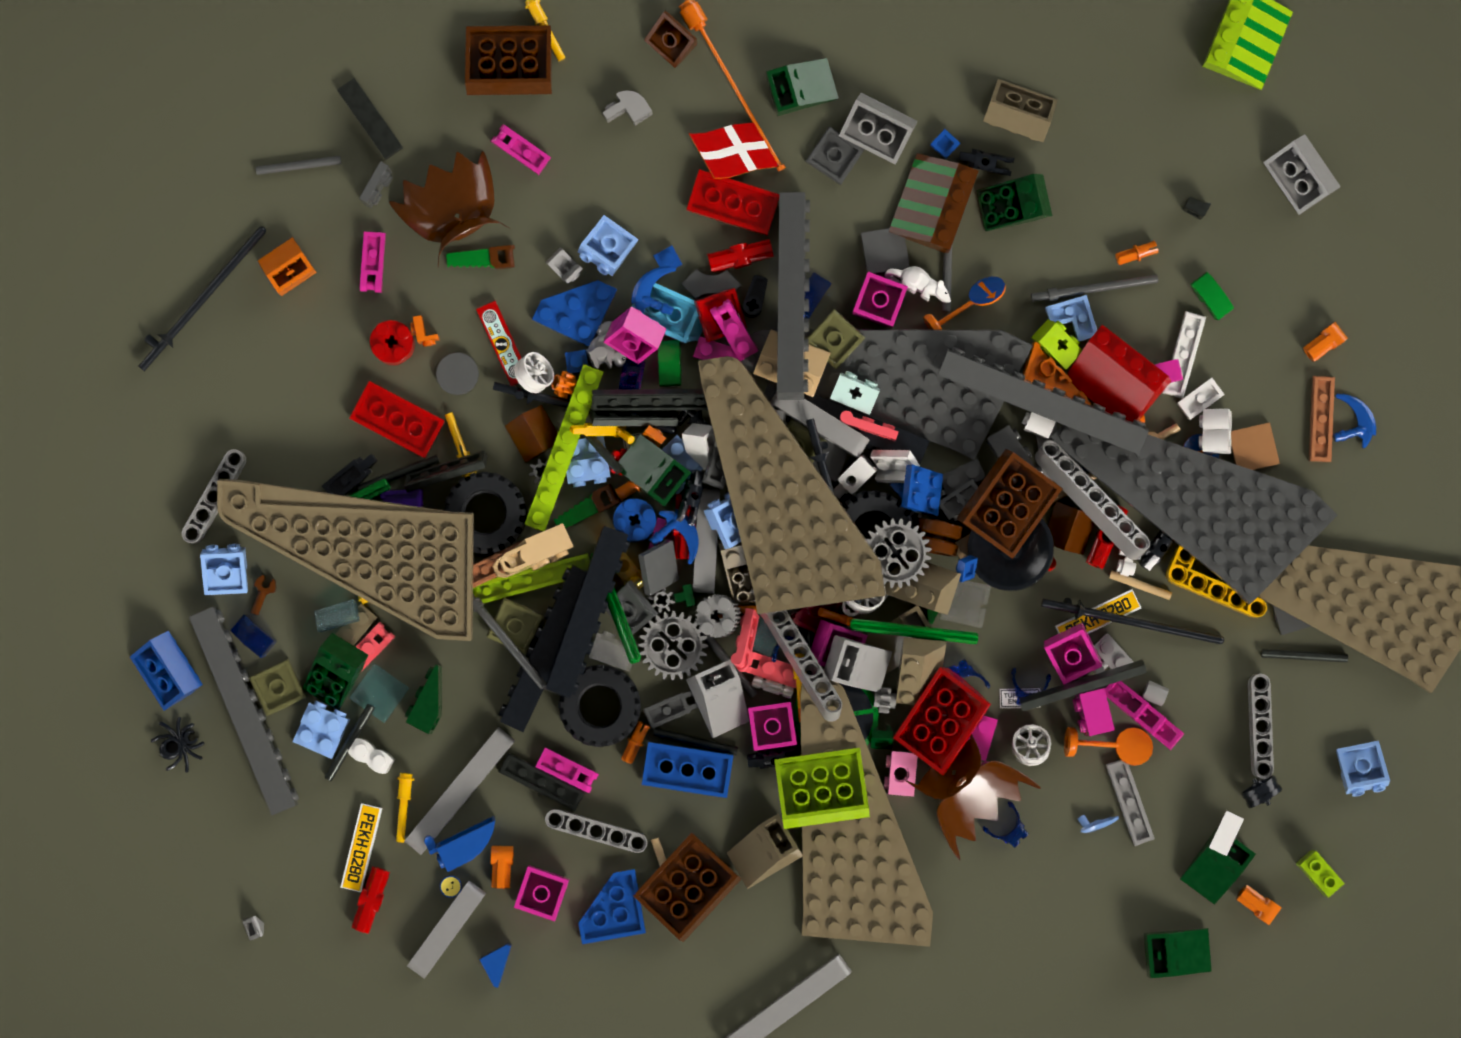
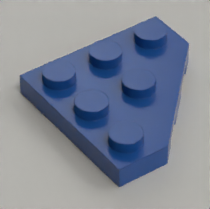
[532,280,617,347]
[578,869,646,944]

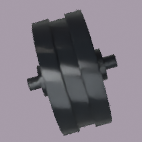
[1241,775,1283,808]

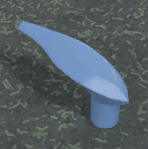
[1078,815,1119,833]

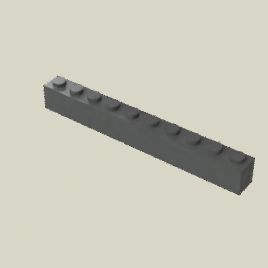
[777,192,810,400]
[938,347,1149,455]
[189,607,299,815]

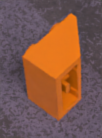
[258,237,317,296]

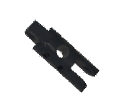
[959,149,1015,177]
[676,470,704,526]
[1139,530,1175,571]
[747,744,801,769]

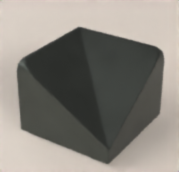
[1183,197,1211,219]

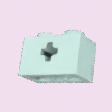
[830,371,880,415]

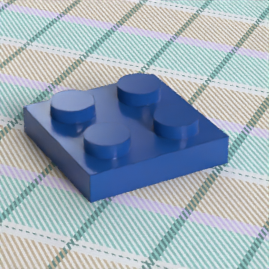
[901,464,943,517]

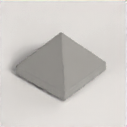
[243,916,264,941]

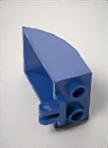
[424,815,495,872]

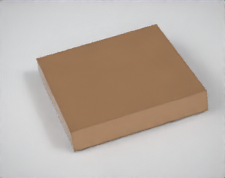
[1231,422,1280,470]

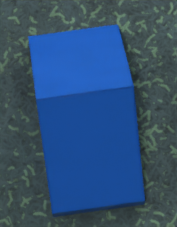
[479,943,512,988]

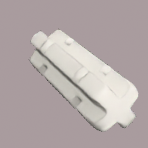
[752,676,794,698]

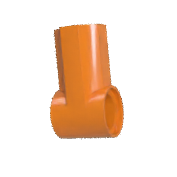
[1303,322,1348,362]
[491,845,514,889]
[1236,885,1281,925]

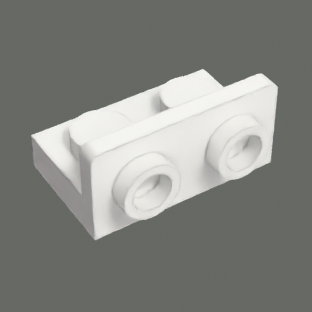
[870,450,920,483]

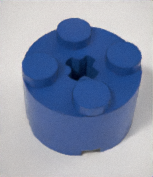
[613,499,656,543]

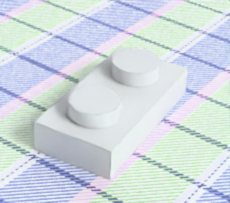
[1177,378,1225,420]

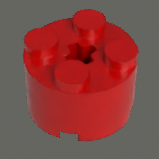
[370,320,415,365]

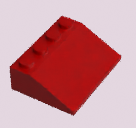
[1067,325,1171,422]
[893,667,991,775]

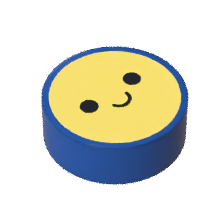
[440,876,462,898]

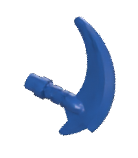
[631,267,676,316]
[1333,394,1376,448]
[649,509,699,564]

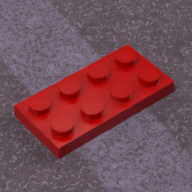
[686,169,779,236]
[349,381,445,458]

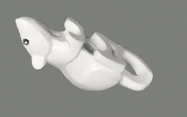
[885,266,951,303]

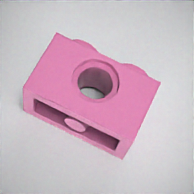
[884,751,918,797]

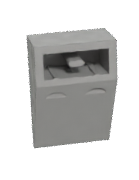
[824,635,892,693]
[686,659,749,738]

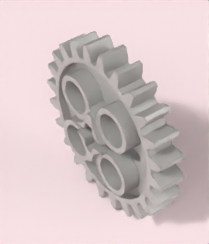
[865,518,932,588]
[638,611,708,680]

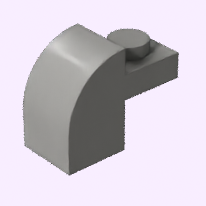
[603,91,653,126]

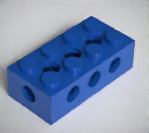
[642,742,734,798]

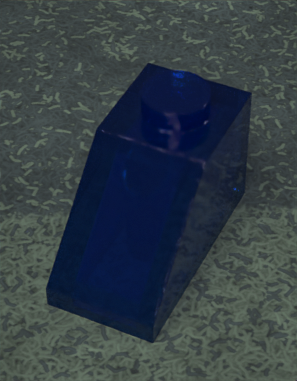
[805,273,832,319]
[619,359,645,390]
[230,614,277,658]

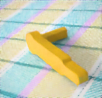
[570,423,634,444]

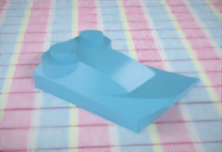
[632,283,703,343]

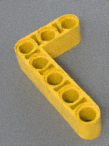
[1166,544,1267,618]

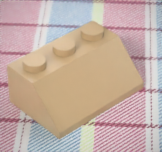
[753,329,831,397]

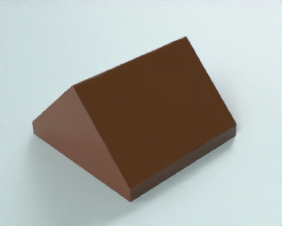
[644,10,697,68]
[505,405,558,463]
[1048,501,1094,555]

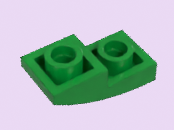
[1190,272,1234,320]
[658,340,682,387]

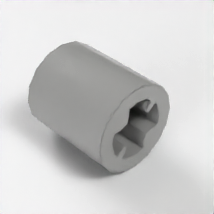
[1142,680,1169,706]

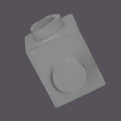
[545,247,582,283]

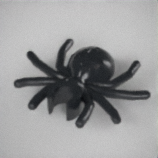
[151,717,205,773]

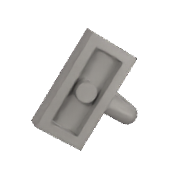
[1094,633,1133,674]

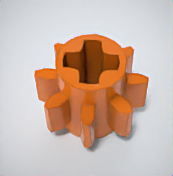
[551,371,577,399]

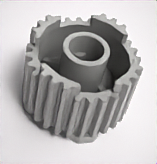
[695,595,742,638]

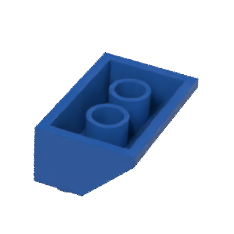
[130,631,203,711]

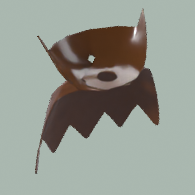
[389,151,510,267]
[905,734,1041,860]

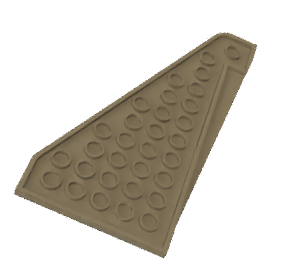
[698,356,886,614]
[217,479,474,641]
[1205,545,1461,693]
[800,680,933,947]

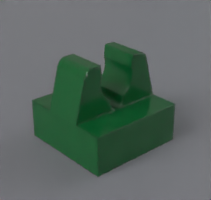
[673,584,695,607]
[870,725,893,749]

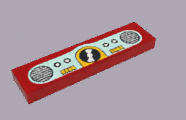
[476,301,521,386]

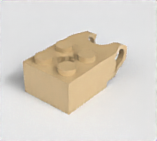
[492,523,573,578]

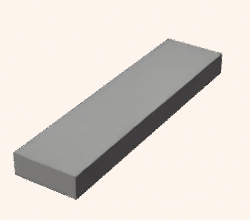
[1106,759,1155,846]

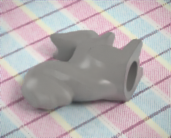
[586,321,626,370]

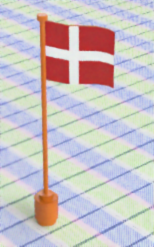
[679,0,786,179]

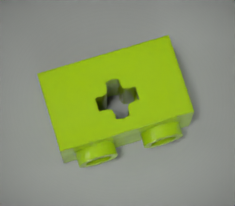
[1031,319,1082,370]
[1296,850,1345,898]

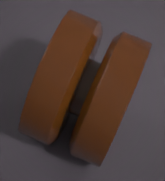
[915,518,962,557]

